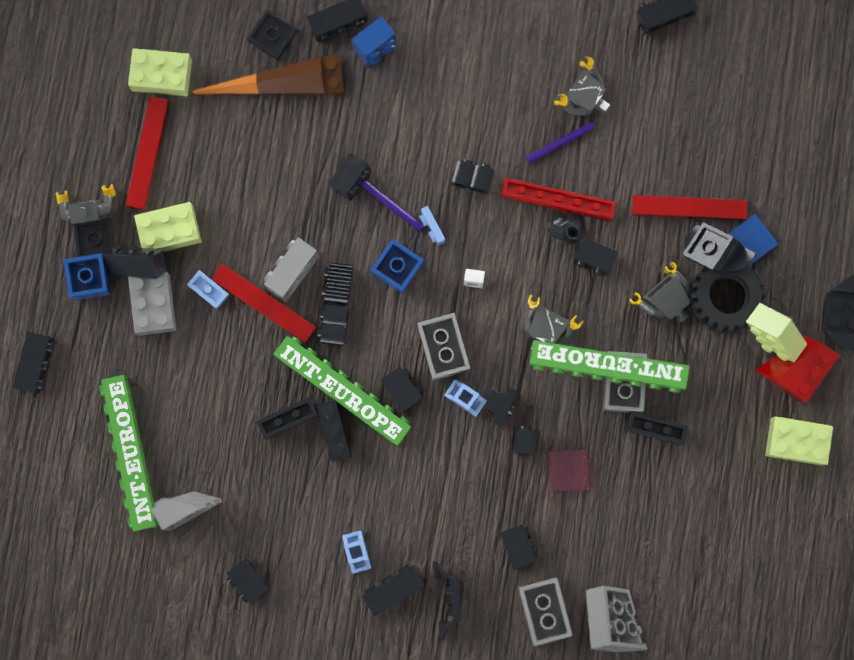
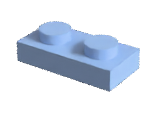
[419,206,445,246]
[187,270,229,309]

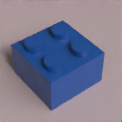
[352,16,396,67]
[371,239,424,294]
[64,253,111,300]

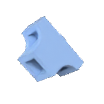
[444,380,487,417]
[342,530,371,574]

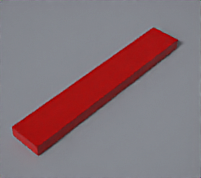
[126,97,169,210]
[501,178,616,221]
[632,195,747,220]
[211,264,316,343]

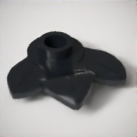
[548,211,582,244]

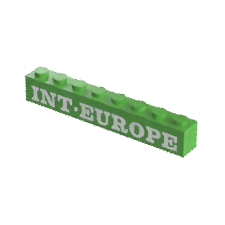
[273,336,411,447]
[530,340,689,393]
[100,375,159,532]

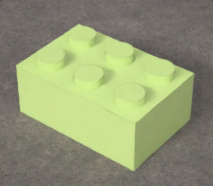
[128,48,192,96]
[134,202,202,252]
[746,303,807,363]
[765,416,833,466]

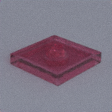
[548,450,589,491]

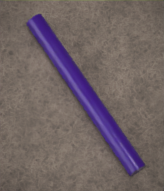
[525,122,595,164]
[362,181,424,232]

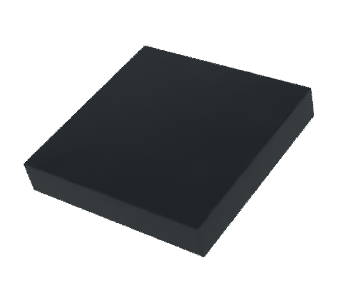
[246,9,299,60]
[73,218,115,257]

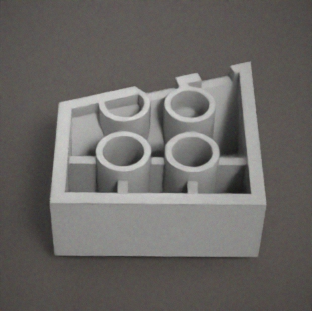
[151,491,222,531]
[586,586,647,652]

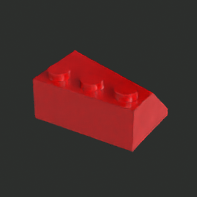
[755,335,840,404]

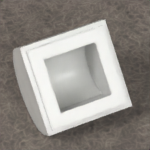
[464,269,485,288]

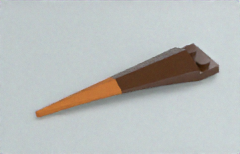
[193,55,345,96]

